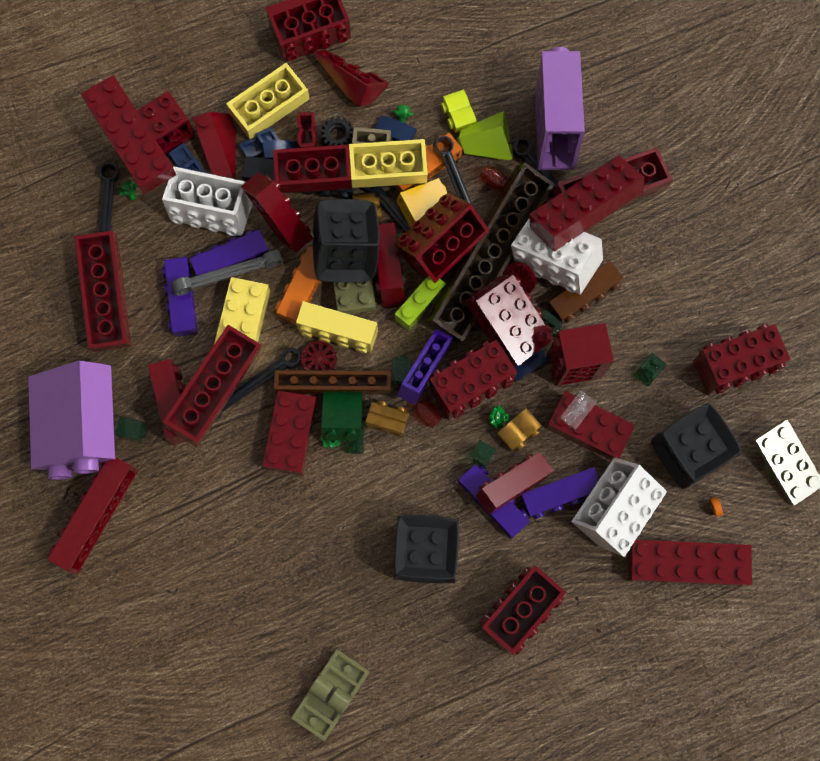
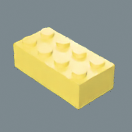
[226,63,309,139]
[349,139,428,188]
[214,277,270,344]
[296,301,378,354]

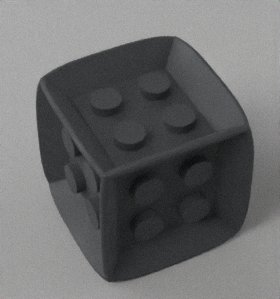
[313,199,379,282]
[651,403,742,489]
[393,515,459,584]

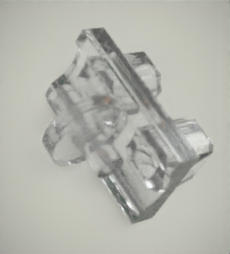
[560,390,597,430]

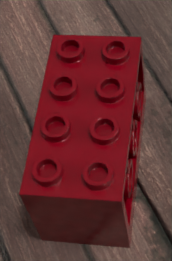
[265,0,351,62]
[137,91,196,156]
[547,323,614,386]

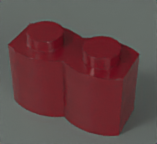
[297,112,317,148]

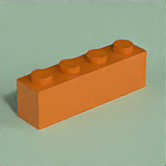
[394,133,463,193]
[275,246,321,325]

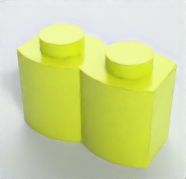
[441,89,477,133]

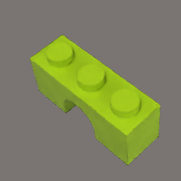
[395,278,446,331]

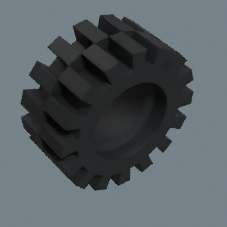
[321,116,354,146]

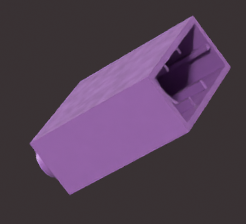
[535,47,585,170]
[28,360,115,480]

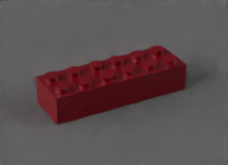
[80,75,177,194]
[553,147,673,202]
[529,155,644,252]
[74,231,131,352]
[163,325,262,448]
[47,457,138,574]
[628,540,752,586]

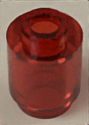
[480,165,507,192]
[414,400,443,428]

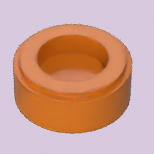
[709,496,723,517]

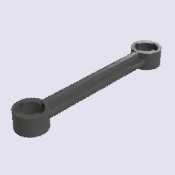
[171,250,283,296]

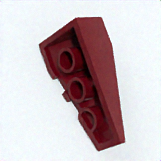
[313,50,389,107]
[193,112,236,180]

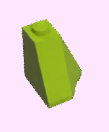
[457,111,513,160]

